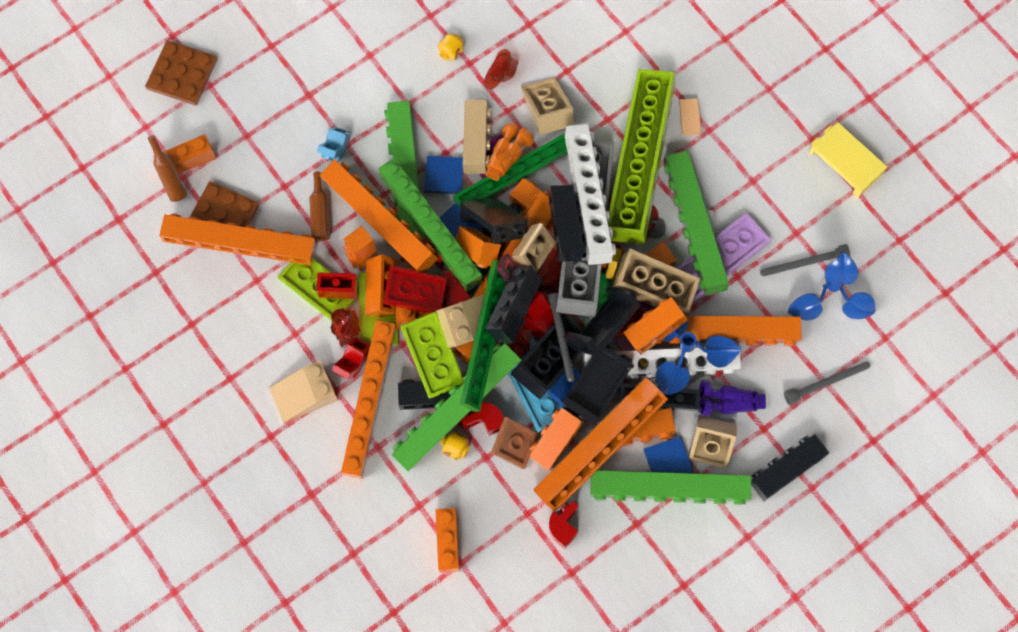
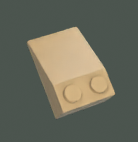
[521,77,574,135]
[436,294,484,348]
[269,360,338,423]

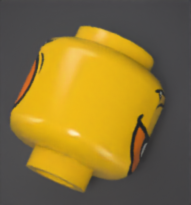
[438,33,464,61]
[440,431,471,460]

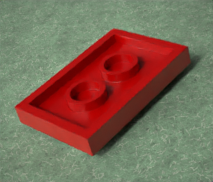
[382,265,447,314]

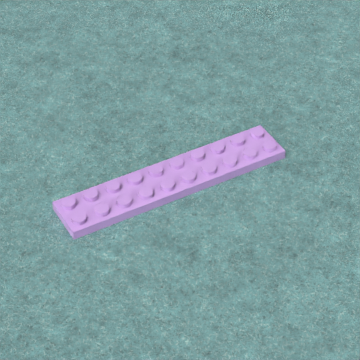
[612,213,771,351]

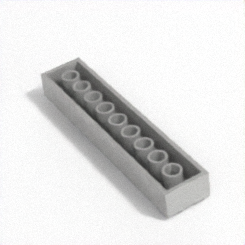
[556,141,614,317]

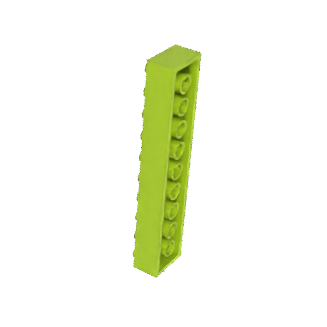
[608,69,676,245]

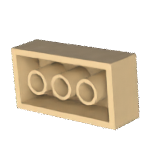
[611,249,700,315]

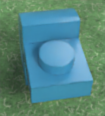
[317,127,352,163]

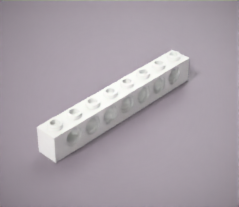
[565,124,616,265]
[582,347,741,378]

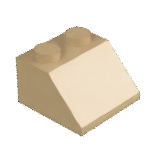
[511,223,555,273]
[689,415,737,469]

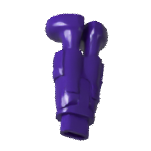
[699,380,766,417]

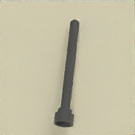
[760,244,850,276]
[546,293,575,382]
[784,362,870,406]

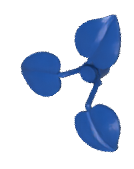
[788,252,876,321]
[656,321,741,395]

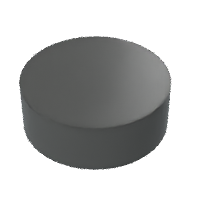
[647,220,666,239]

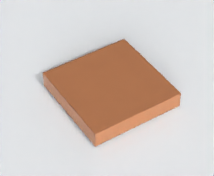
[491,417,538,469]

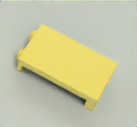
[809,123,887,198]

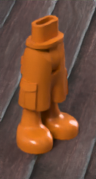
[485,124,534,181]

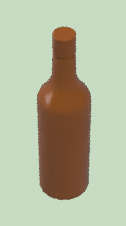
[147,135,187,202]
[309,171,331,241]

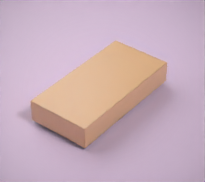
[679,99,701,136]

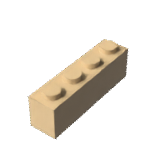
[463,100,491,174]

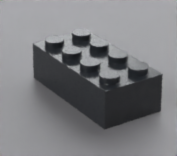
[510,315,581,400]

